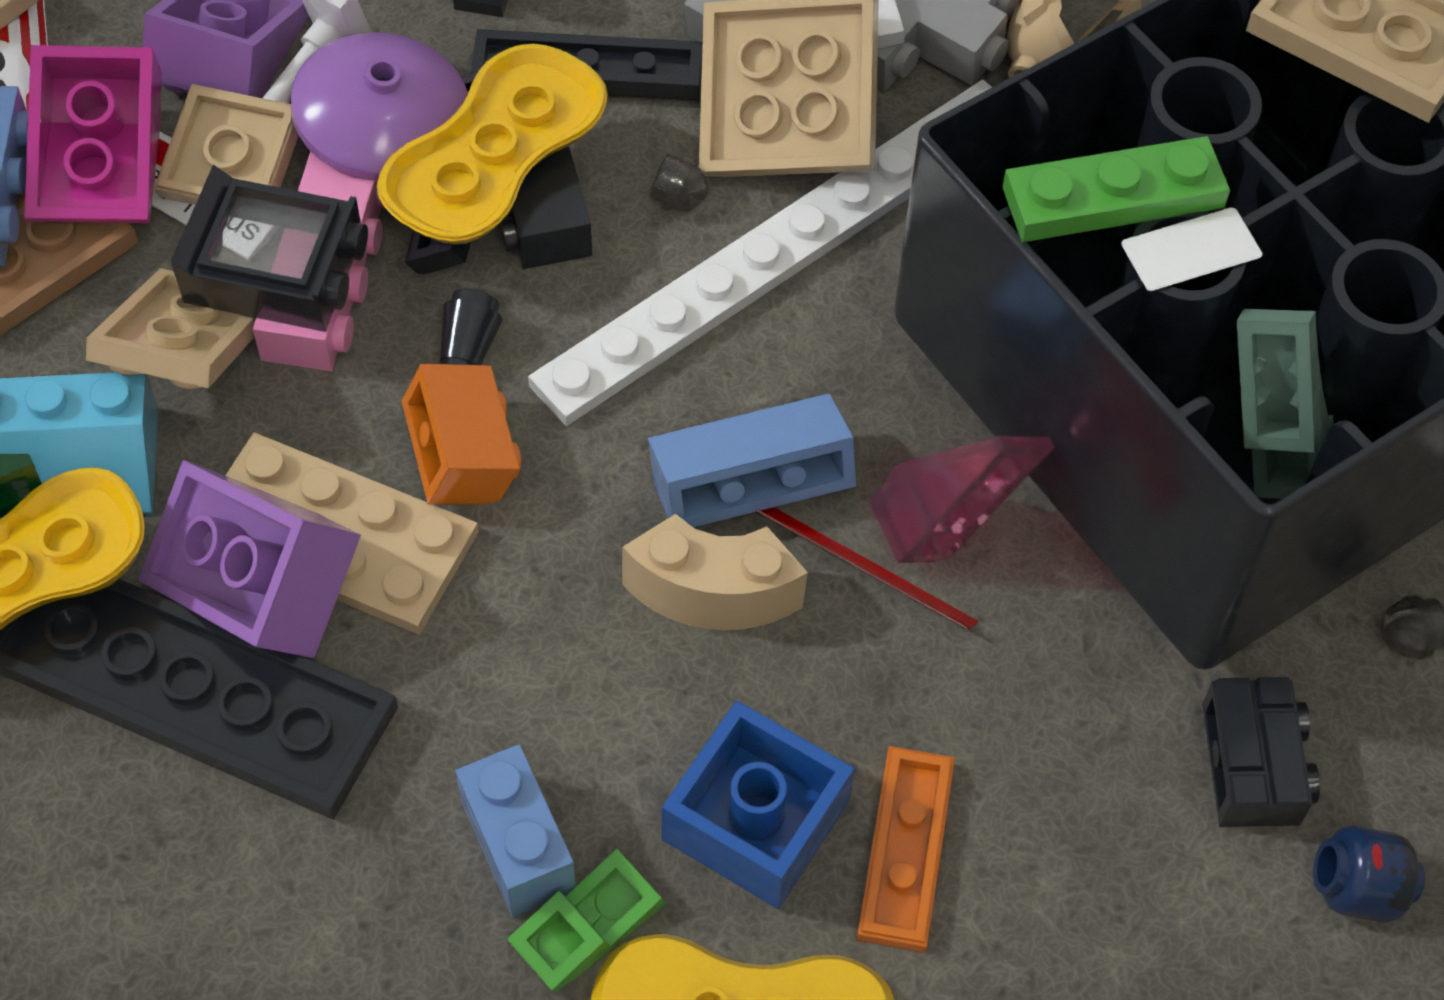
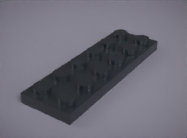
[0,579,398,820]

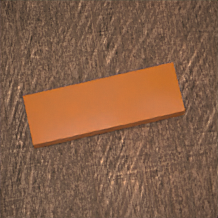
[856,746,955,953]

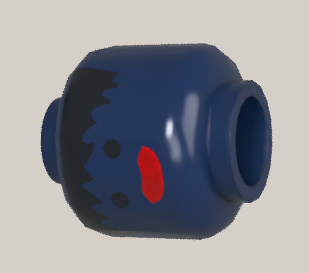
[1313,825,1425,923]

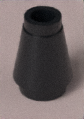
[440,289,503,365]

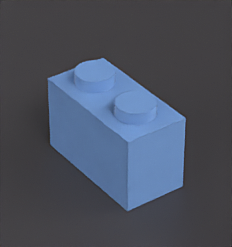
[455,744,576,918]

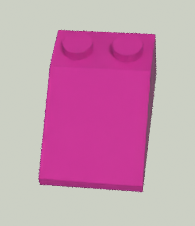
[24,45,162,223]

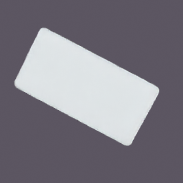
[1121,208,1262,291]

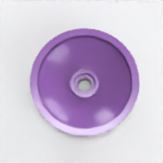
[291,32,468,181]

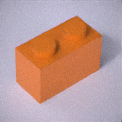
[401,364,521,505]

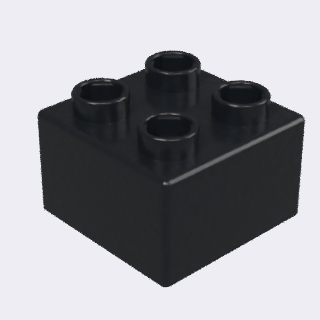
[894,0,1444,670]

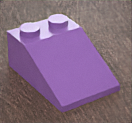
[142,0,309,98]
[138,460,361,658]

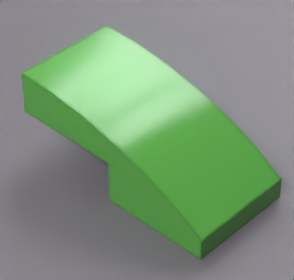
[507,849,667,993]

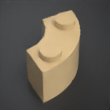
[622,514,808,630]

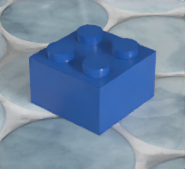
[662,700,855,910]

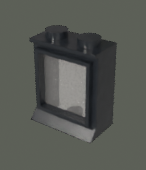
[171,164,368,332]

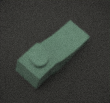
[1237,309,1334,499]

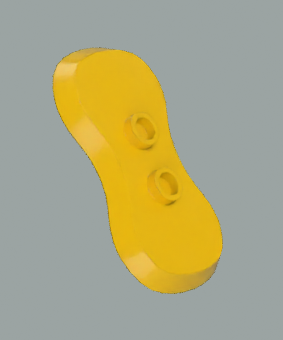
[377,44,608,245]
[0,467,145,630]
[591,934,895,1000]

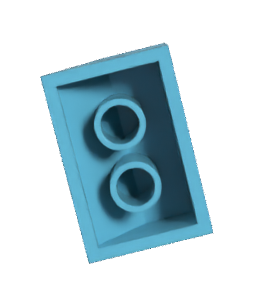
[0,372,158,519]

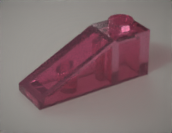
[869,436,1055,563]

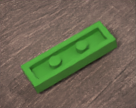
[1003,136,1230,242]

